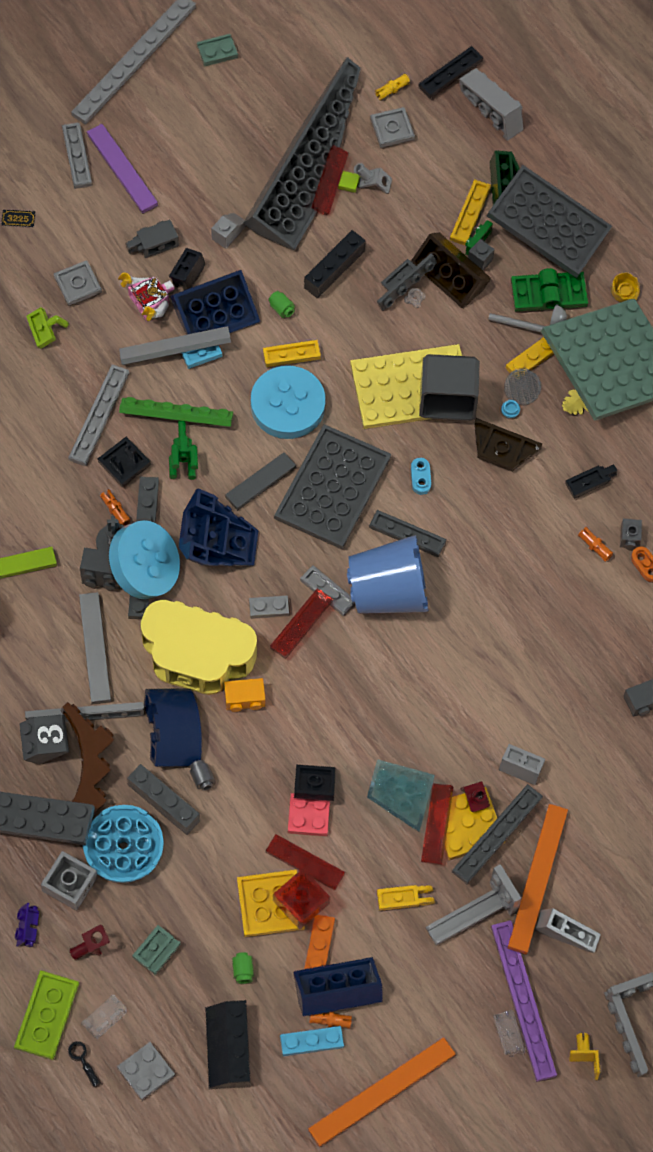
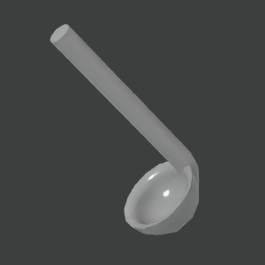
[488,305,567,333]

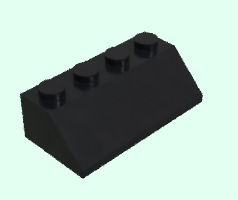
[205,1000,250,1089]

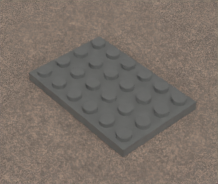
[486,165,612,278]
[274,424,391,549]

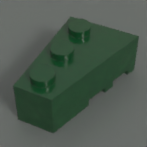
[490,150,520,205]

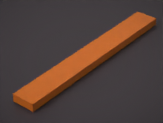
[507,804,568,955]
[308,1037,455,1147]

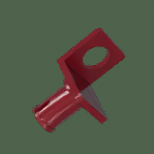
[460,781,490,812]
[69,925,110,960]

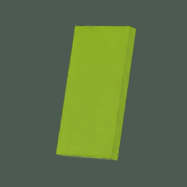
[14,970,79,1060]

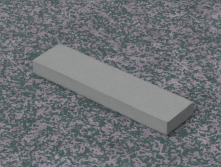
[62,122,92,189]

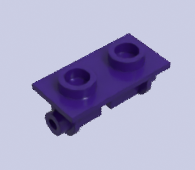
[15,903,39,947]

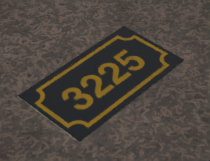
[1,210,35,227]

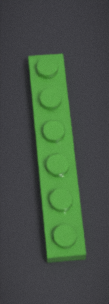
[119,397,233,427]

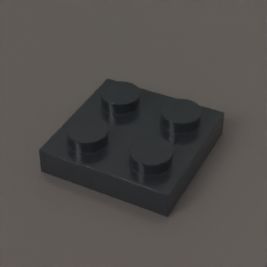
[294,764,336,801]

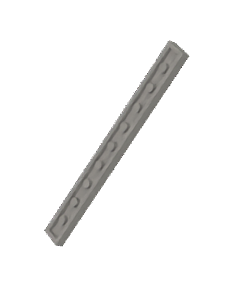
[71,0,196,125]

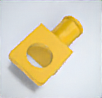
[569,1033,600,1080]

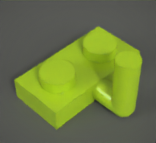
[26,307,69,349]

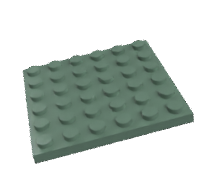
[541,299,653,421]

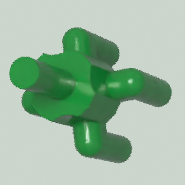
[169,420,198,480]

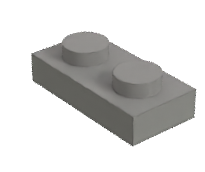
[249,596,289,619]

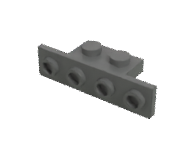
[377,254,437,311]

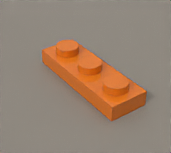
[304,914,335,969]

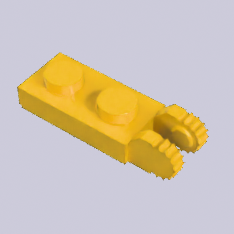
[377,885,435,911]

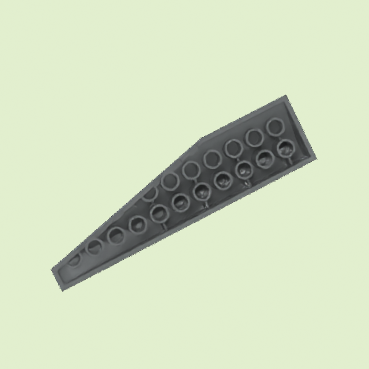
[243,57,361,250]

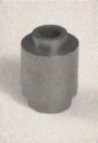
[190,760,215,791]

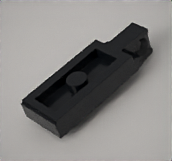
[565,464,618,499]

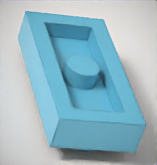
[181,345,222,369]

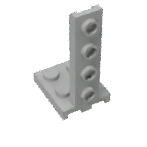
[426,864,522,946]
[604,972,653,1077]

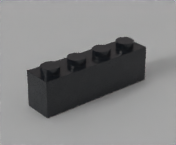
[304,230,366,299]

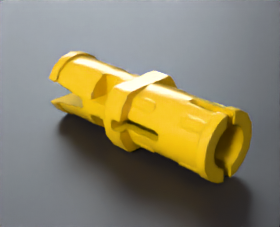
[375,74,410,100]

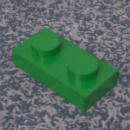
[465,220,493,256]

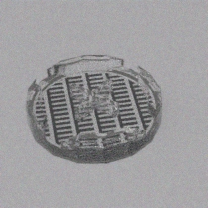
[504,368,541,406]

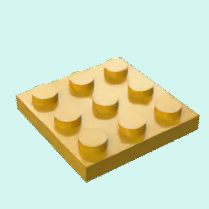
[430,787,506,860]
[237,870,305,937]

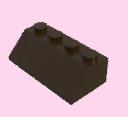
[411,232,491,308]

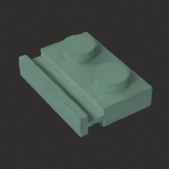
[197,34,238,67]
[132,925,181,975]

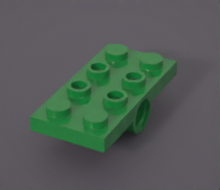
[511,268,588,312]

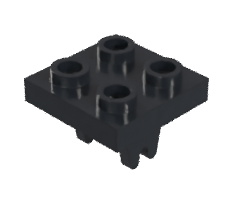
[97,436,151,487]

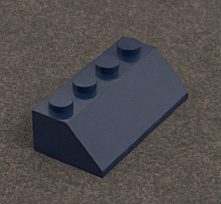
[293,957,383,1016]

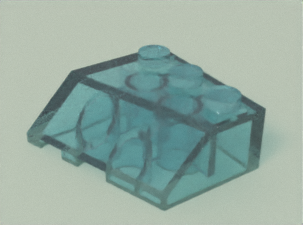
[367,759,435,832]

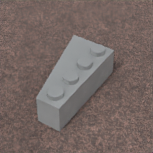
[459,68,523,141]

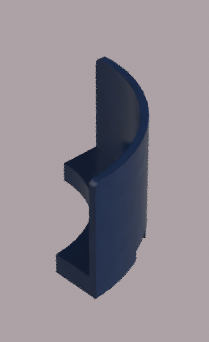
[144,688,202,767]

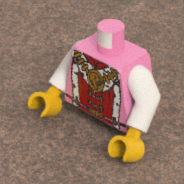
[118,272,175,321]

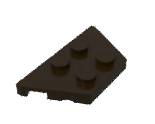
[474,418,543,471]

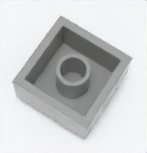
[41,851,98,911]

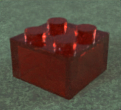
[273,868,330,930]

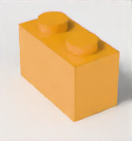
[224,678,265,712]

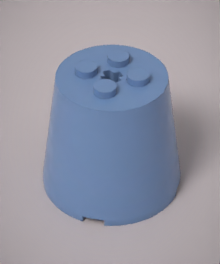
[347,535,429,614]

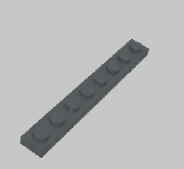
[128,477,159,620]

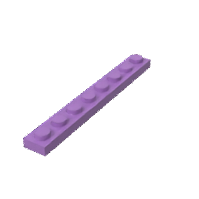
[491,920,557,1082]

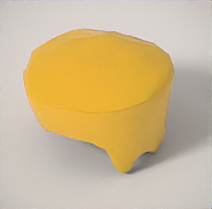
[611,272,640,302]

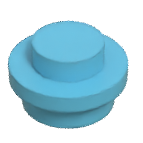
[501,400,520,418]

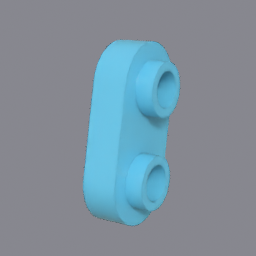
[411,458,431,495]

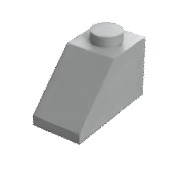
[211,213,246,249]

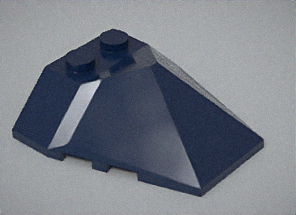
[178,488,259,566]

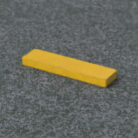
[450,179,491,246]

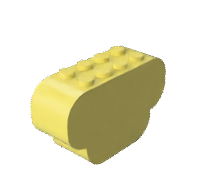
[141,600,257,695]

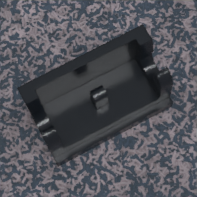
[169,248,206,290]

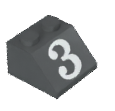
[19,714,69,765]

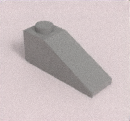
[534,908,601,953]

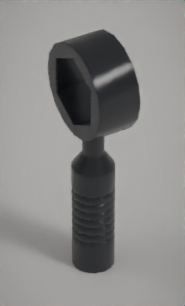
[68,1041,101,1088]

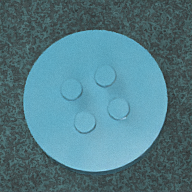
[251,366,325,439]
[109,521,180,599]

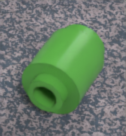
[268,291,295,318]
[232,952,254,984]

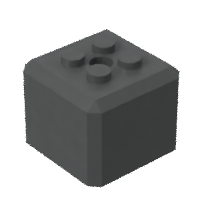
[419,354,480,421]

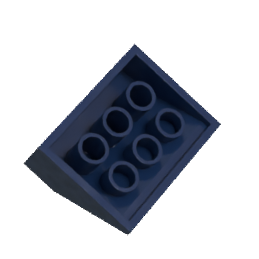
[170,270,260,335]

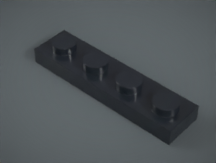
[418,46,483,99]

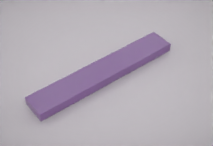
[87,124,158,214]

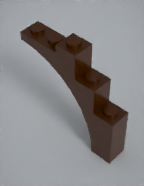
[60,702,114,814]

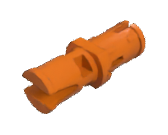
[100,490,131,526]
[578,527,613,562]
[310,1011,352,1029]

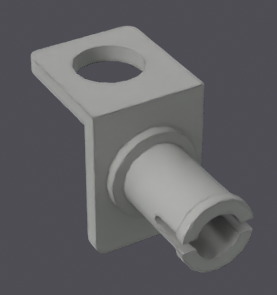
[354,163,392,193]

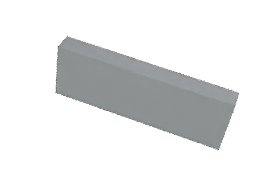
[300,565,355,616]

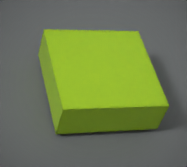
[338,171,360,193]

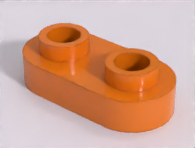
[631,547,653,582]

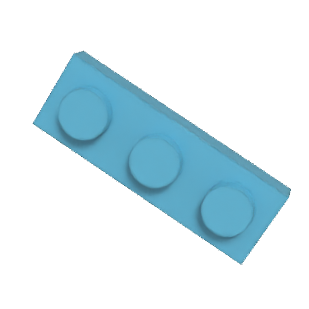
[280,1026,344,1056]

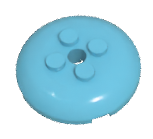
[83,805,164,883]

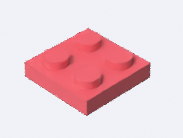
[288,793,330,836]

